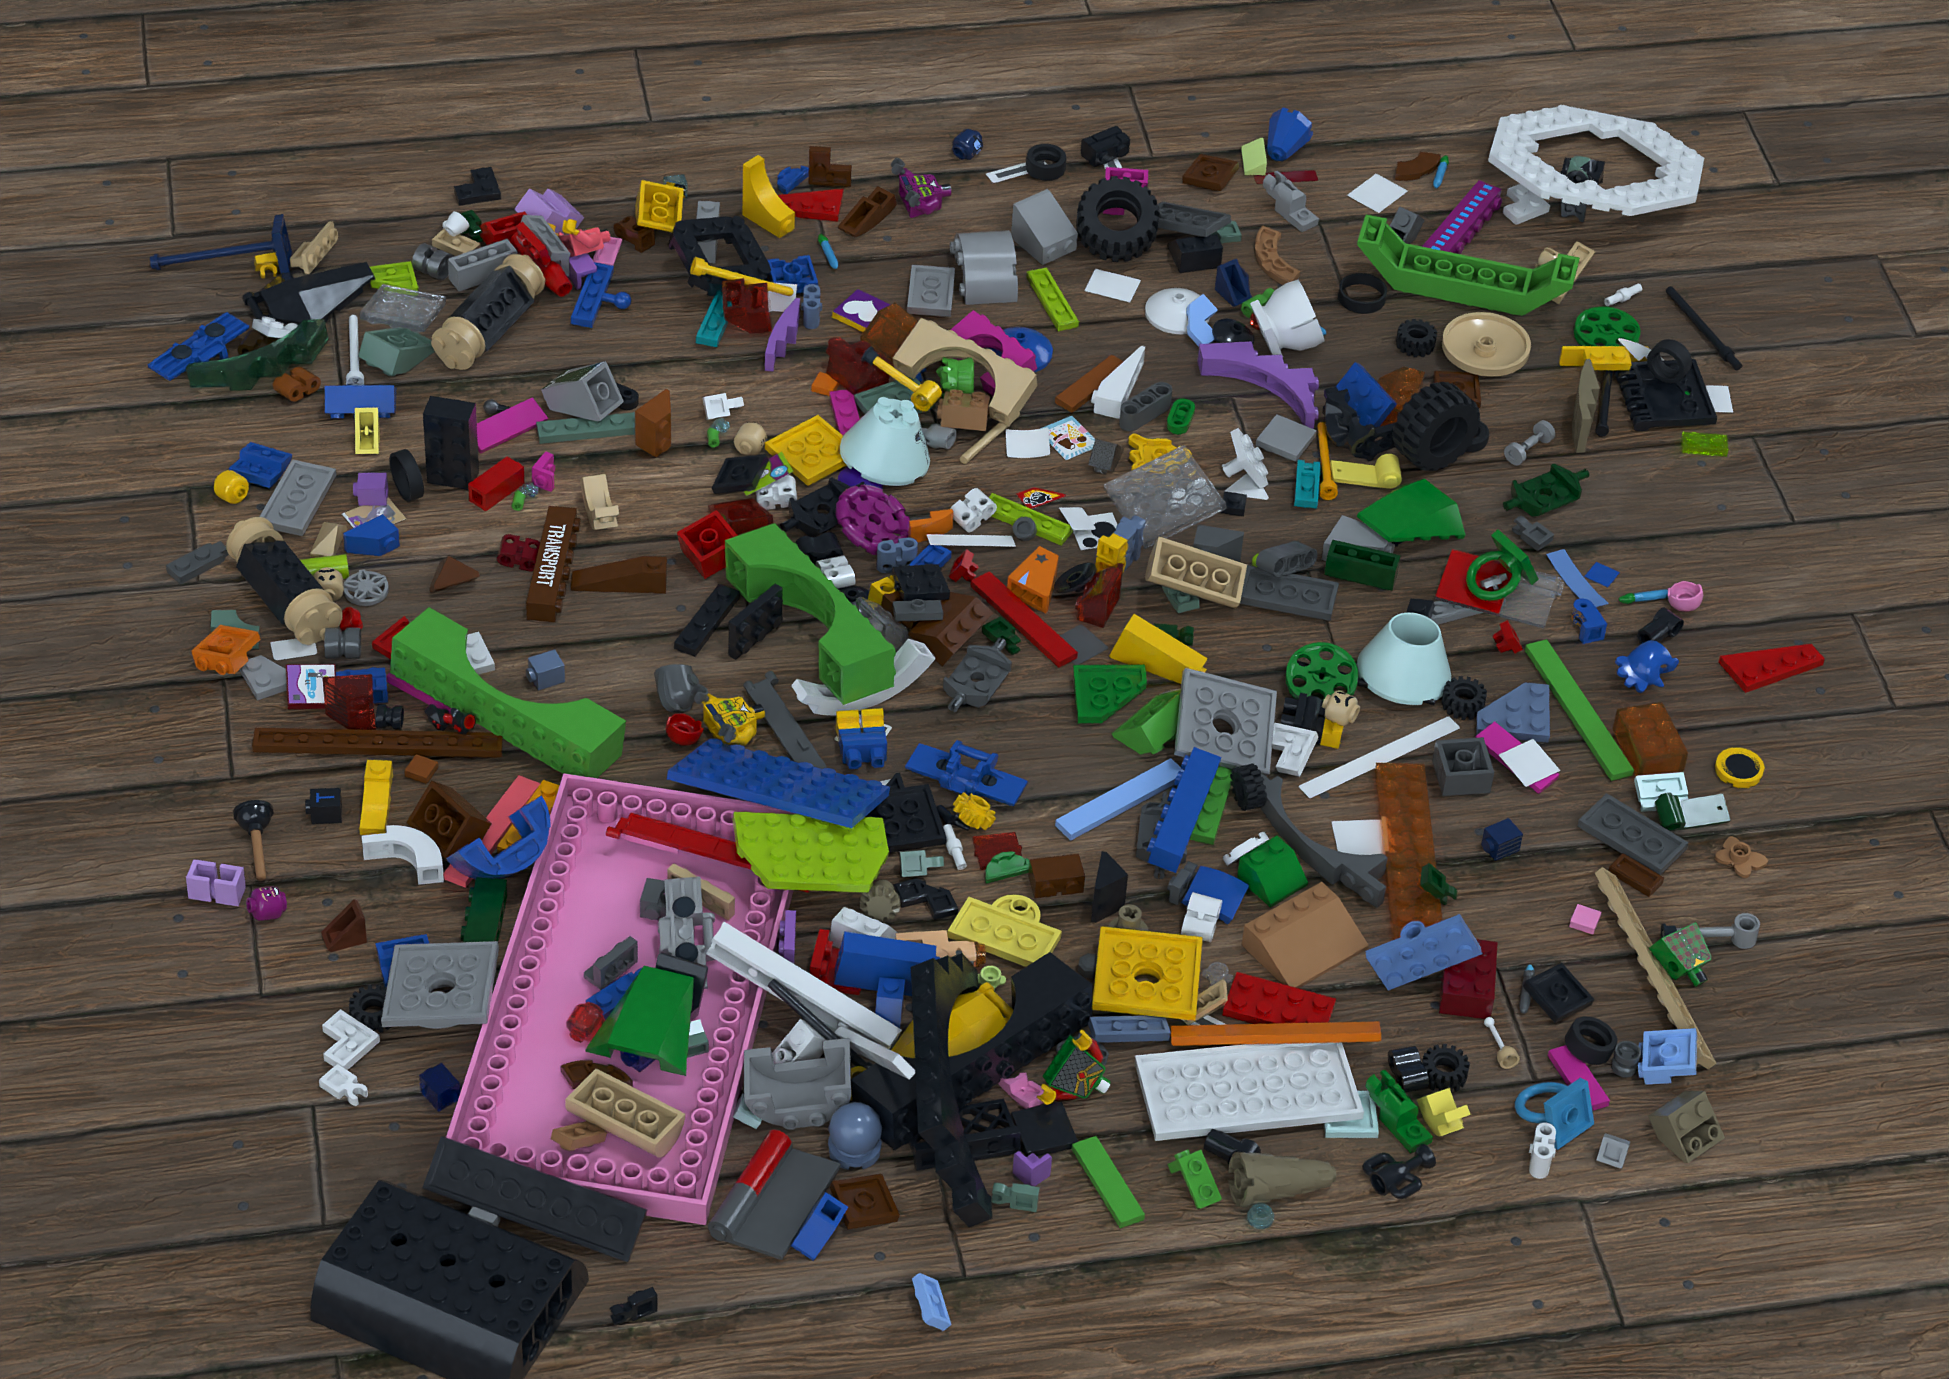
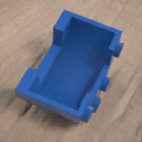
[446,796,551,879]

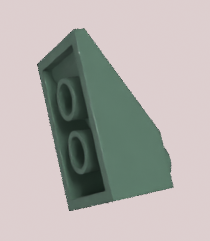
[358,326,435,376]

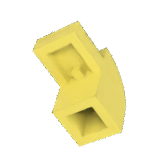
[1416,1088,1471,1136]

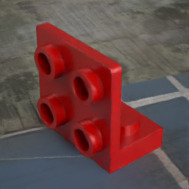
[810,929,861,995]

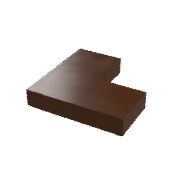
[808,146,852,187]

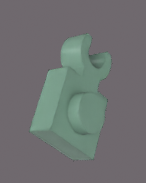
[992,1183,1040,1212]

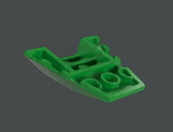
[1357,479,1466,542]
[585,966,694,1076]

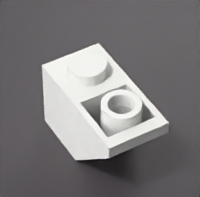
[772,1019,827,1064]

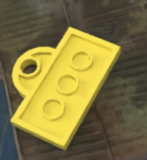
[947,895,1062,967]

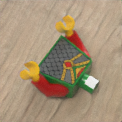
[1036,1030,1110,1105]

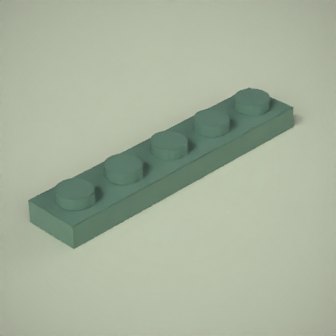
[536,412,635,444]

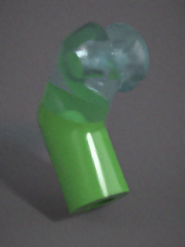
[707,418,730,447]
[512,482,539,511]

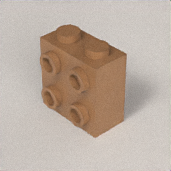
[937,389,990,431]

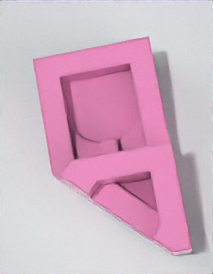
[998,1073,1044,1109]

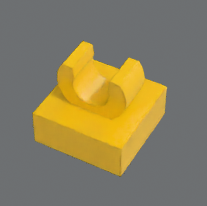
[254,252,278,279]

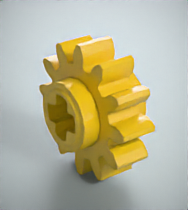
[953,792,996,830]

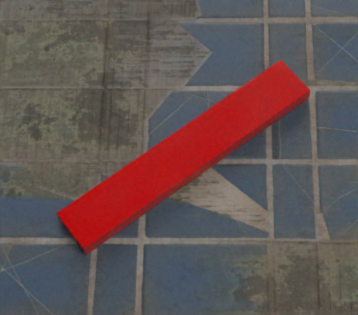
[971,571,1078,668]

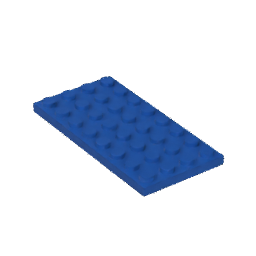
[667,739,890,828]

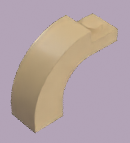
[580,474,619,530]

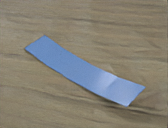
[1546,549,1609,607]

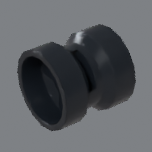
[376,704,404,730]

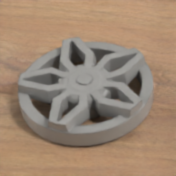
[344,569,389,606]

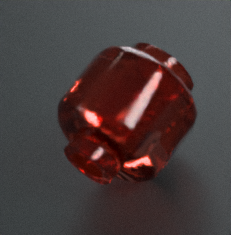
[566,1002,605,1042]

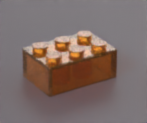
[1612,702,1688,776]

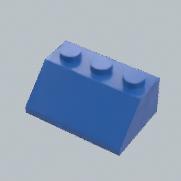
[325,385,397,419]

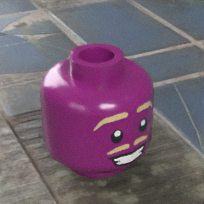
[246,886,287,921]

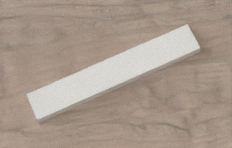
[834,1026,916,1079]

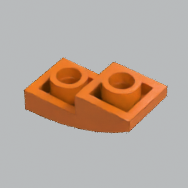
[908,509,953,543]

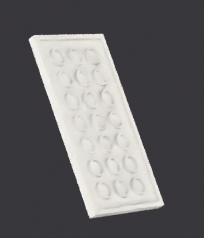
[1134,1042,1364,1141]

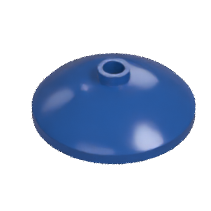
[986,327,1053,372]

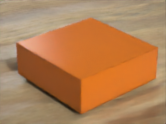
[811,372,840,396]

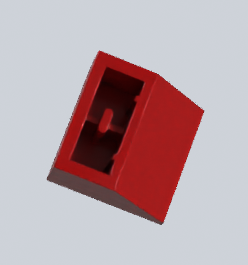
[479,211,527,245]

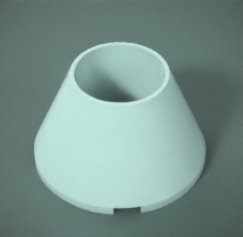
[1356,613,1451,705]

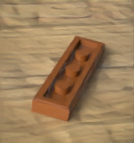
[1055,355,1124,413]

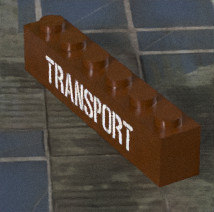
[526,506,581,622]

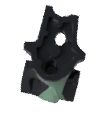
[1560,156,1605,222]

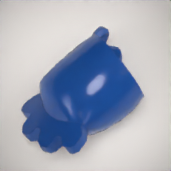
[1615,640,1679,693]

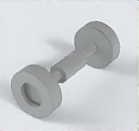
[1504,420,1555,465]

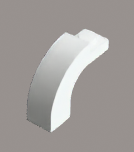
[362,825,444,885]

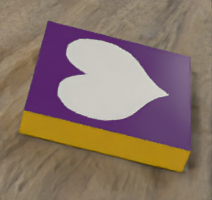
[832,289,894,335]

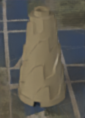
[1228,1152,1336,1207]

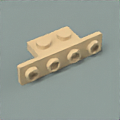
[290,222,338,274]

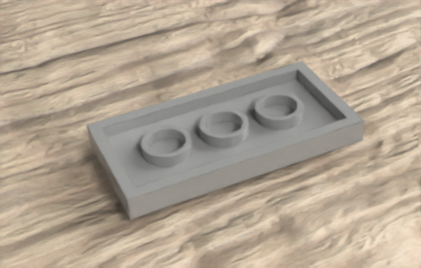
[259,459,336,536]

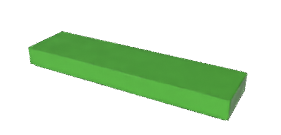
[1072,1136,1145,1228]

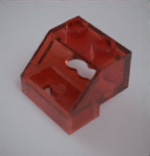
[722,278,772,334]

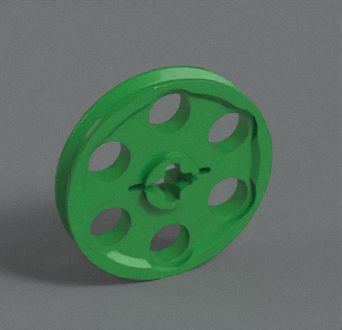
[1574,306,1641,346]
[1286,642,1358,700]

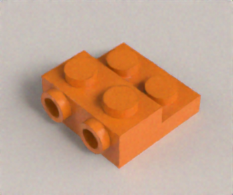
[191,625,261,675]

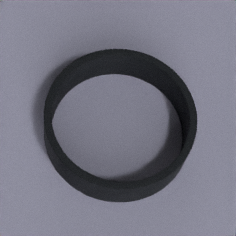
[1338,273,1387,314]
[389,449,424,502]

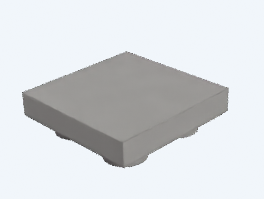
[1256,414,1317,462]

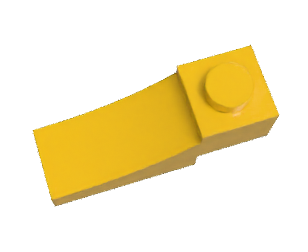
[359,760,393,835]

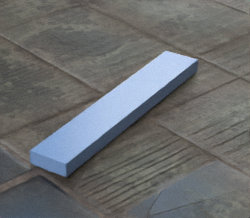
[1055,758,1184,841]

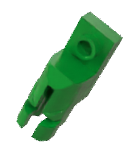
[1365,1070,1433,1154]

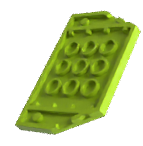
[732,812,889,893]

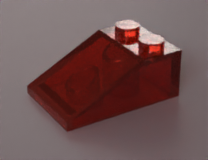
[708,498,773,535]

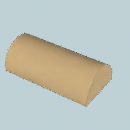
[1145,537,1247,609]
[565,1069,685,1158]

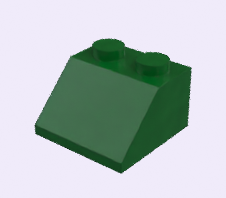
[1237,836,1308,908]

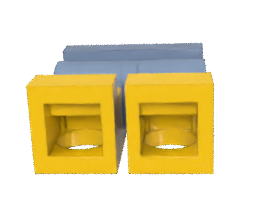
[1095,515,1146,582]

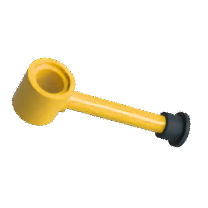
[861,346,942,412]

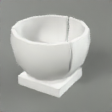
[1250,280,1325,357]

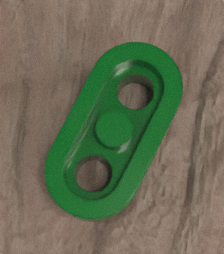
[1166,399,1195,435]

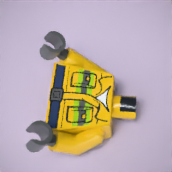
[691,684,765,746]

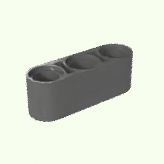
[1119,382,1172,431]
[1256,541,1318,577]

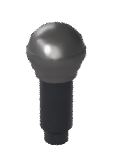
[483,399,511,415]

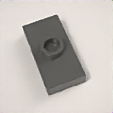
[892,599,943,621]

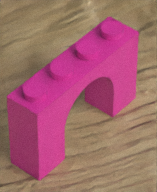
[951,310,1037,397]

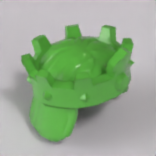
[936,357,974,399]

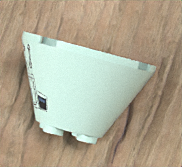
[840,397,930,486]

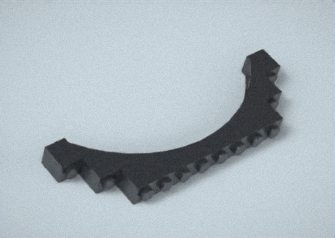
[911,953,993,1227]

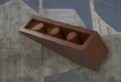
[571,556,667,594]

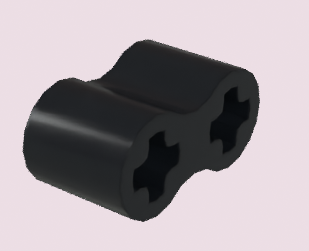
[795,532,843,565]
[1388,1046,1429,1093]

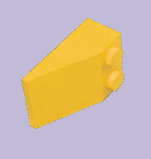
[635,180,684,232]

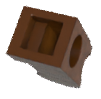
[613,216,655,253]

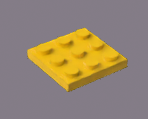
[765,415,846,486]

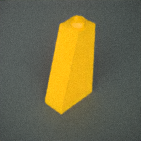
[1109,614,1208,684]

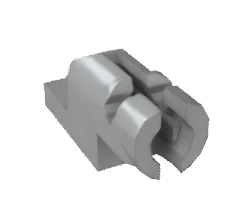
[1263,171,1319,232]

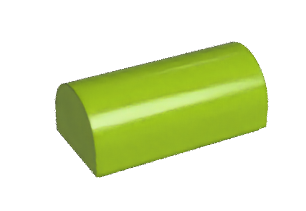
[300,554,349,579]

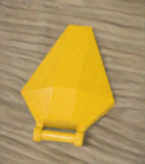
[891,982,1013,1058]

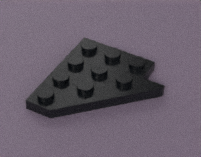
[865,772,946,853]

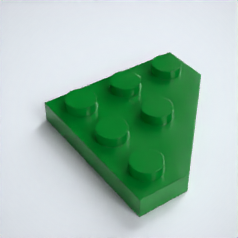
[1073,665,1147,723]

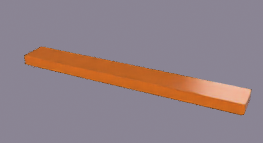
[1171,1021,1381,1046]

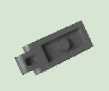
[166,541,229,585]

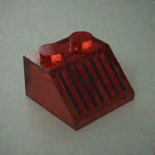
[322,674,376,730]

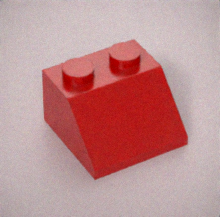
[677,510,738,579]

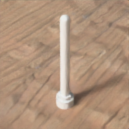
[346,315,364,385]

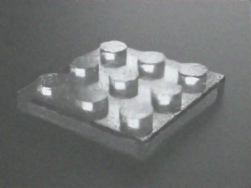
[360,284,446,333]

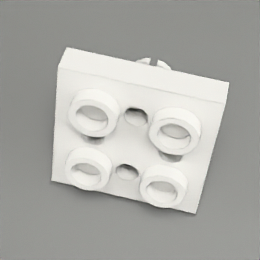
[1222,428,1268,489]

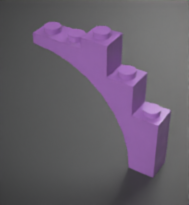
[1197,341,1319,429]

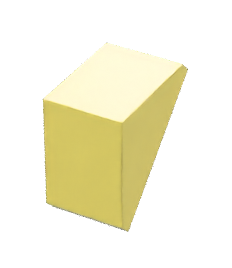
[355,408,380,454]

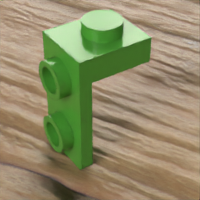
[1167,1149,1222,1209]

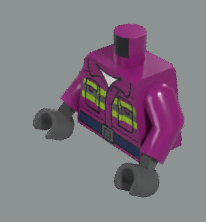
[891,158,951,218]

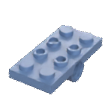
[1366,914,1482,991]

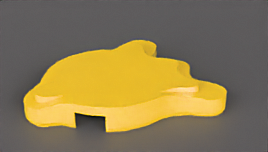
[1128,434,1192,477]

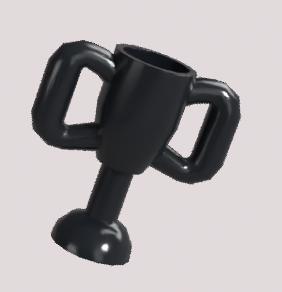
[1362,1144,1436,1199]

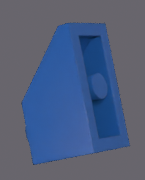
[343,514,400,556]
[875,977,905,1039]

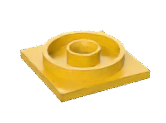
[1092,926,1203,1021]

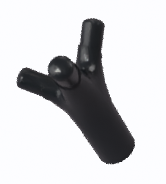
[937,805,970,831]

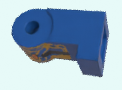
[1571,598,1607,644]

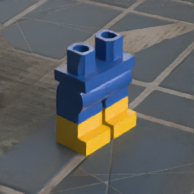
[836,708,887,769]

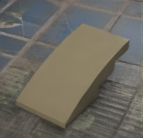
[1572,359,1600,453]

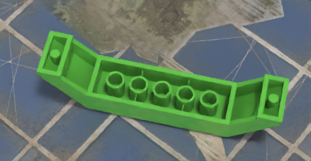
[1357,214,1580,316]

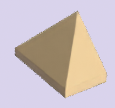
[310,522,347,558]
[1185,979,1228,1025]

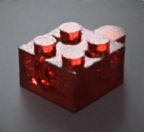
[826,337,893,395]

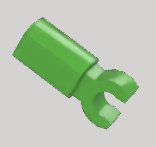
[1241,288,1275,317]

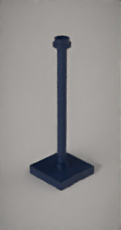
[150,214,293,273]

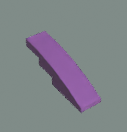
[765,298,800,371]

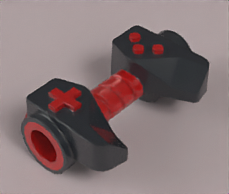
[424,704,476,735]

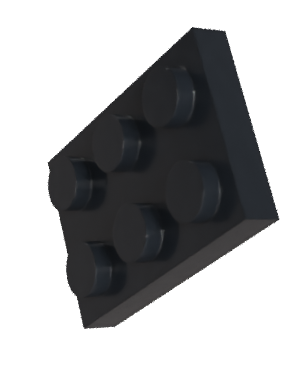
[728,583,783,660]

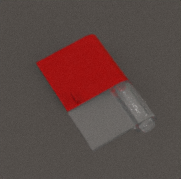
[1435,549,1565,629]

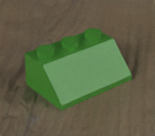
[1111,689,1181,754]

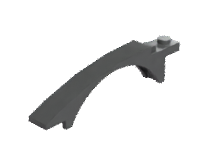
[1260,773,1388,908]

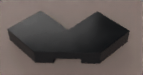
[893,878,958,920]

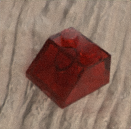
[1075,563,1124,628]

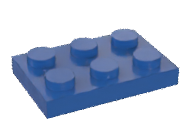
[1336,362,1397,428]

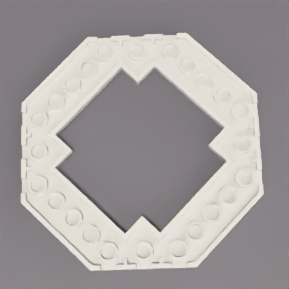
[1488,105,1704,216]

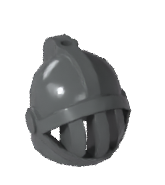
[654,664,699,713]

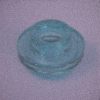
[1247,1203,1274,1229]

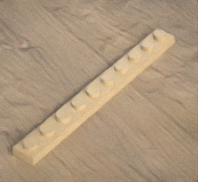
[1595,867,1717,1070]

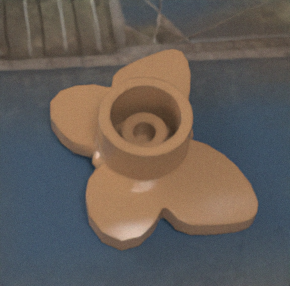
[1715,836,1768,878]

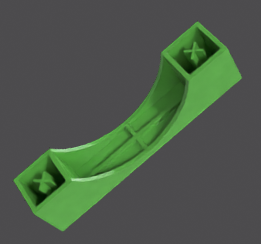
[725,523,896,705]
[390,607,626,778]

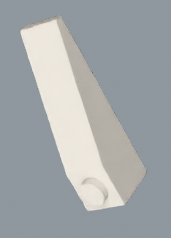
[1091,346,1145,419]

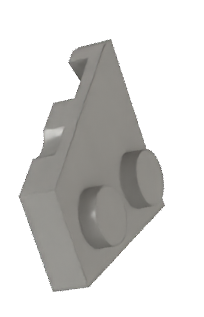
[239,655,287,700]

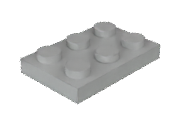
[907,265,955,317]

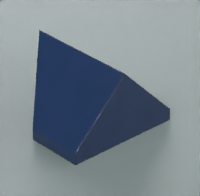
[1215,258,1252,307]

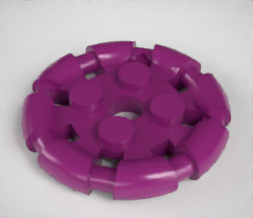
[836,485,911,556]

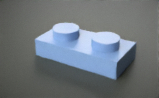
[912,1273,952,1331]

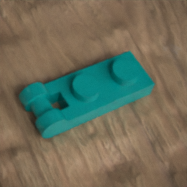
[1294,460,1320,509]

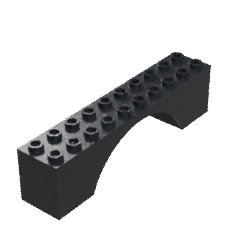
[851,952,1092,1151]

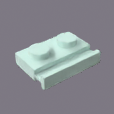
[1634,772,1688,812]

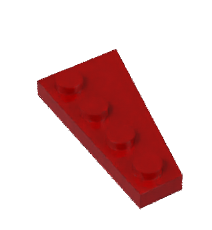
[1718,644,1825,693]

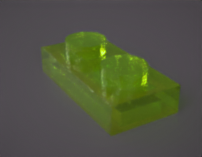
[1681,432,1729,457]

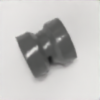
[1611,1041,1641,1077]

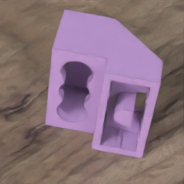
[515,188,584,234]

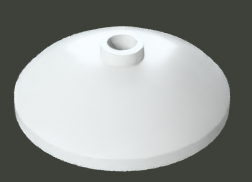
[1145,288,1210,334]

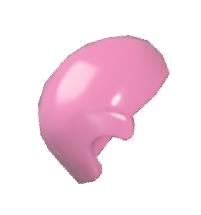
[1668,581,1703,612]

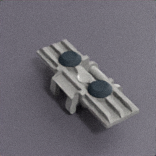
[658,877,715,989]

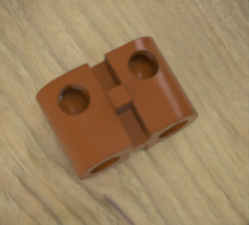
[273,366,321,402]

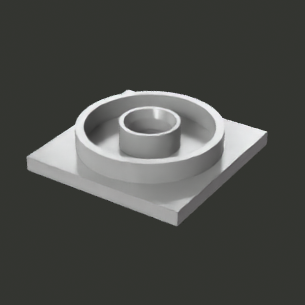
[1174,668,1277,777]
[381,941,499,1029]

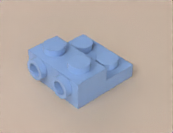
[1638,1028,1697,1085]

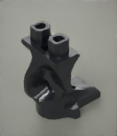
[1322,386,1395,462]

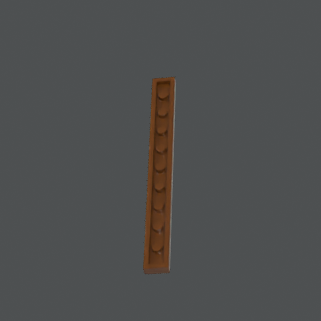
[252,728,503,758]

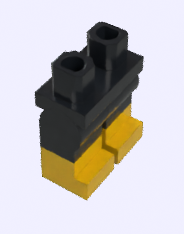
[1280,693,1343,749]

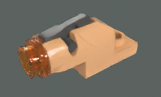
[895,930,986,967]

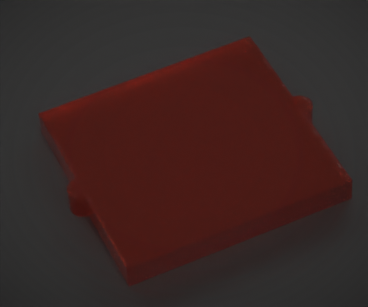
[972,832,1022,870]

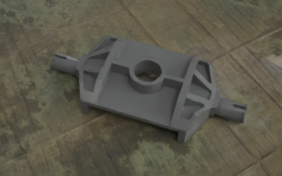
[943,638,1012,712]
[1136,791,1188,879]

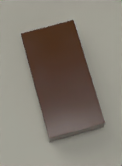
[1608,853,1664,897]

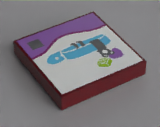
[286,664,338,709]

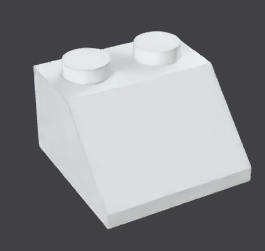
[829,907,898,948]

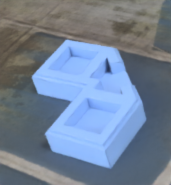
[1186,294,1218,347]

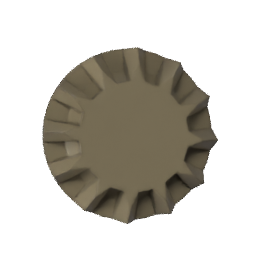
[860,880,901,923]
[1108,904,1149,931]

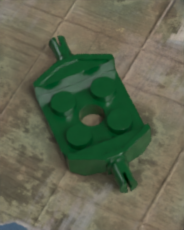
[1503,464,1589,517]

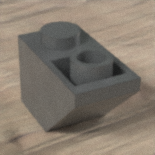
[1390,206,1425,244]

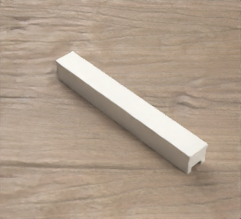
[706,922,902,1050]

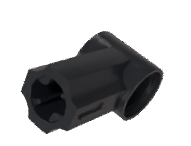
[1637,607,1684,644]
[1203,1129,1261,1165]

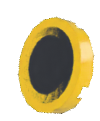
[1715,748,1765,788]

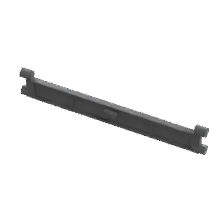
[743,671,827,769]

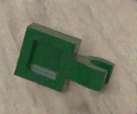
[460,210,483,243]
[982,616,1021,655]
[1154,623,1194,646]
[1420,863,1458,905]

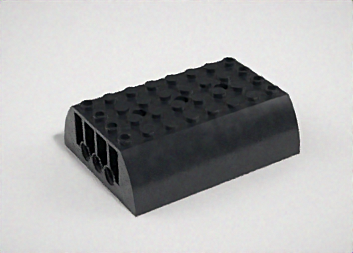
[310,1180,589,1379]

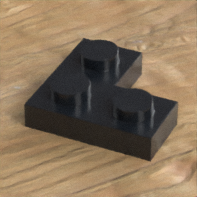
[454,167,501,206]

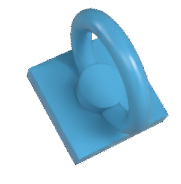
[1515,1078,1594,1150]

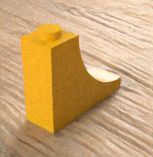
[742,155,795,238]

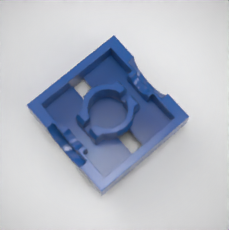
[767,255,818,294]

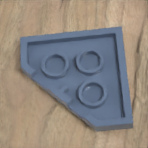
[1476,683,1550,743]

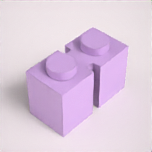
[186,859,246,906]

